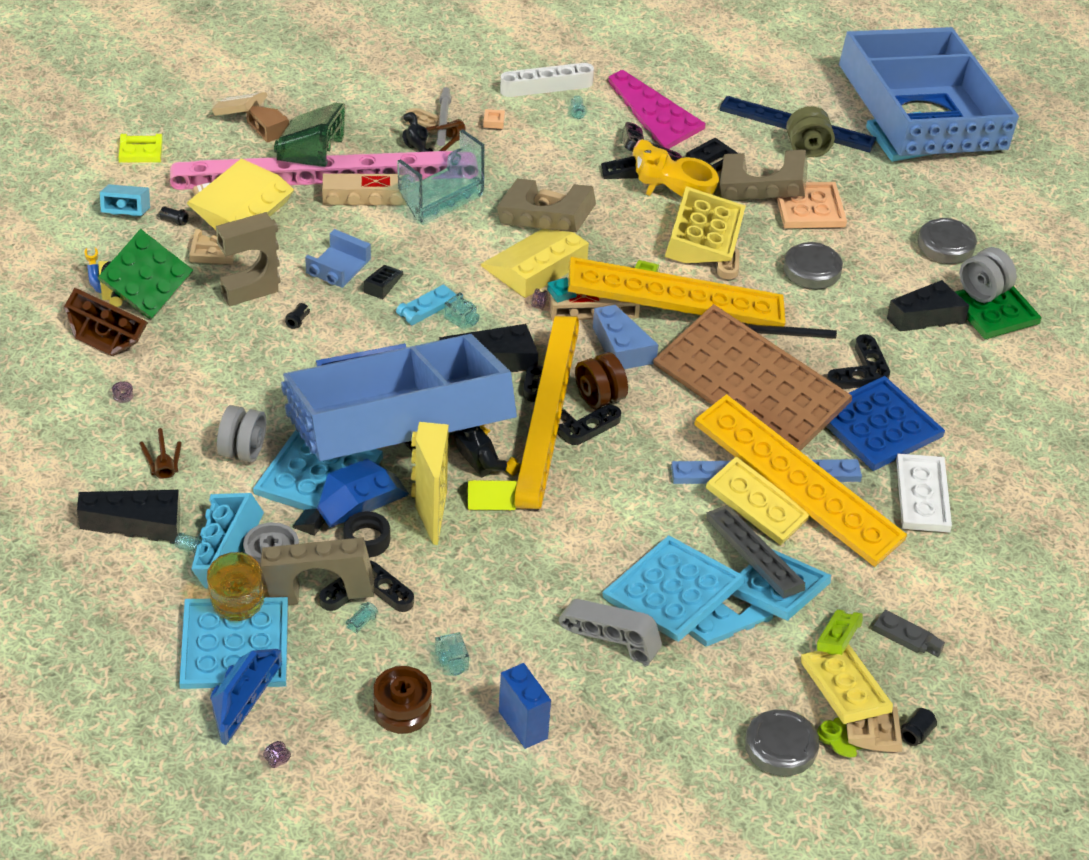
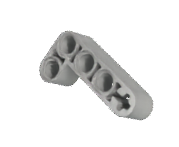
[559,599,662,667]

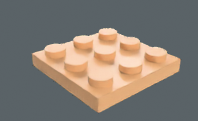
[777,182,847,228]

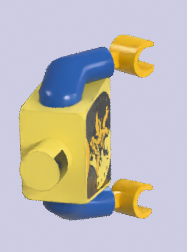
[84,247,124,307]

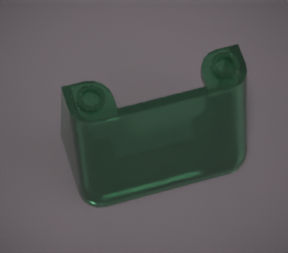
[274,102,345,167]

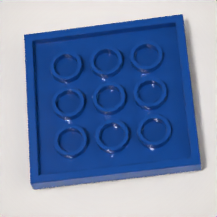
[826,376,945,471]

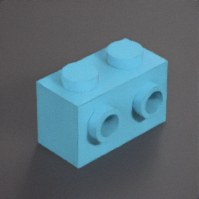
[100,184,150,216]

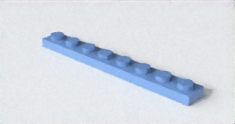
[671,459,862,484]

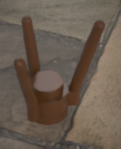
[426,119,466,151]
[139,428,182,479]

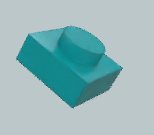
[547,277,577,303]

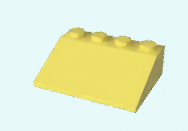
[187,158,294,230]
[664,186,746,263]
[481,229,589,298]
[411,422,449,545]

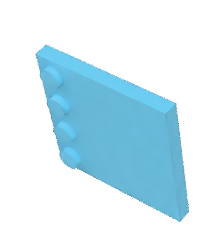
[253,430,383,510]
[602,535,745,642]
[179,597,288,689]

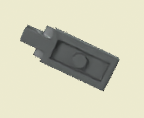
[872,609,945,657]

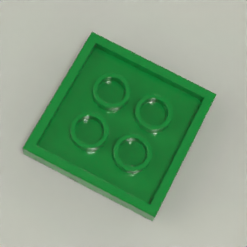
[98,228,193,320]
[955,286,1042,339]

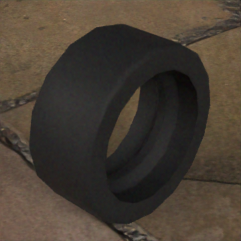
[343,511,391,558]

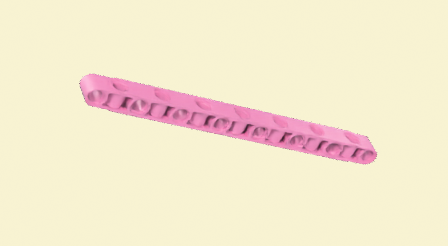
[170,151,481,190]

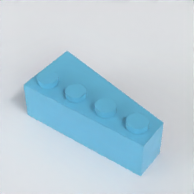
[191,493,264,589]

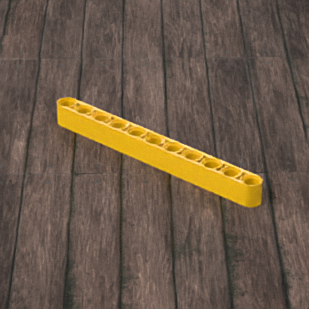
[515,316,579,509]

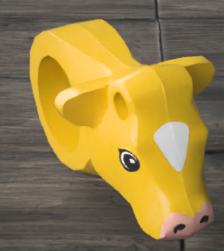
[632,139,719,197]

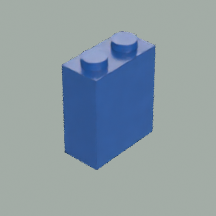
[499,663,551,749]

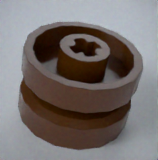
[575,352,628,409]
[374,666,432,734]

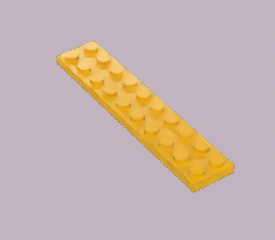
[568,257,786,327]
[694,394,907,567]

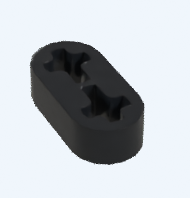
[523,365,543,402]

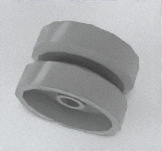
[959,247,1017,303]
[217,405,266,462]
[243,522,299,585]

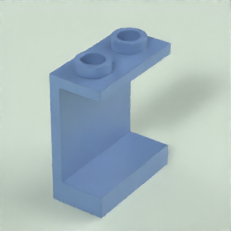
[305,229,371,288]

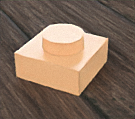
[483,109,505,129]

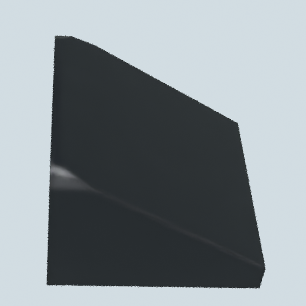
[293,508,325,536]

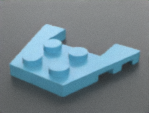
[688,603,773,647]

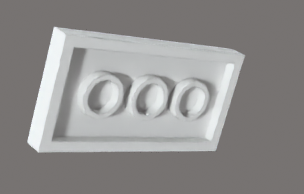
[896,454,952,532]

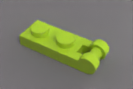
[817,609,863,655]

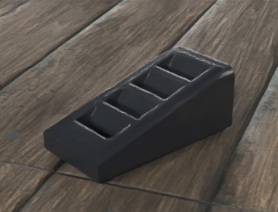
[601,156,639,179]
[364,265,403,300]

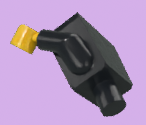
[454,424,521,478]

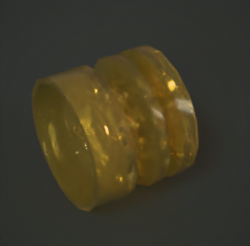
[207,552,265,621]

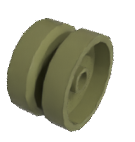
[786,106,835,158]

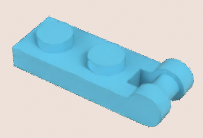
[396,284,458,325]

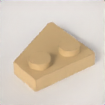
[189,229,235,265]

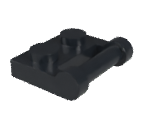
[686,137,738,172]

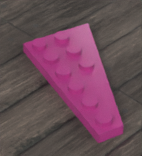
[608,69,706,149]

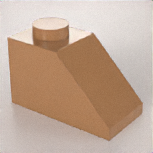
[246,106,290,143]

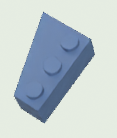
[593,305,658,369]

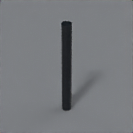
[748,324,837,339]

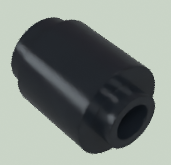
[901,708,937,746]

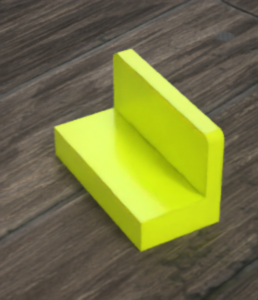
[467,480,516,510]

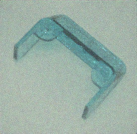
[397,129,485,225]

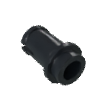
[160,206,189,226]
[285,303,310,329]

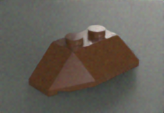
[64,288,148,356]

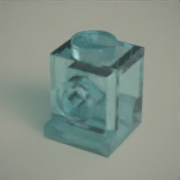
[445,292,480,330]
[435,632,469,675]

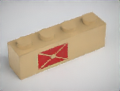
[322,174,407,205]
[549,294,640,321]

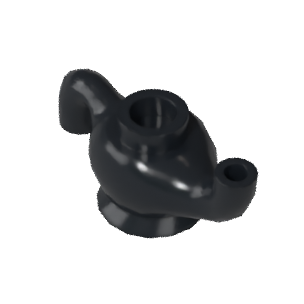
[402,112,433,152]

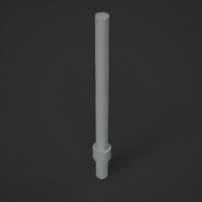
[437,87,452,146]

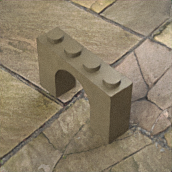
[720,150,808,200]
[497,178,596,232]
[216,212,281,307]
[261,537,374,605]

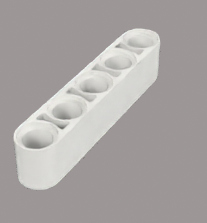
[500,63,594,97]

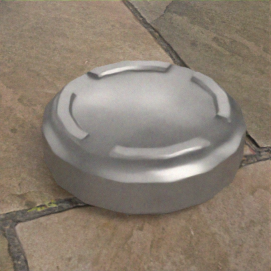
[918,218,977,264]
[783,242,843,289]
[745,709,819,776]

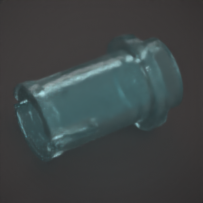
[571,96,587,119]
[175,532,202,554]
[346,602,378,633]

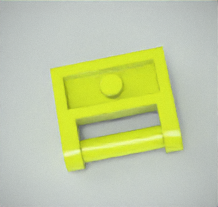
[118,134,163,163]

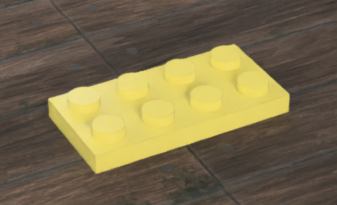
[706,457,810,546]
[801,644,893,724]

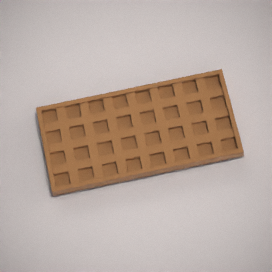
[653,304,852,451]

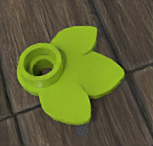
[817,717,862,758]

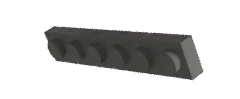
[706,505,805,599]

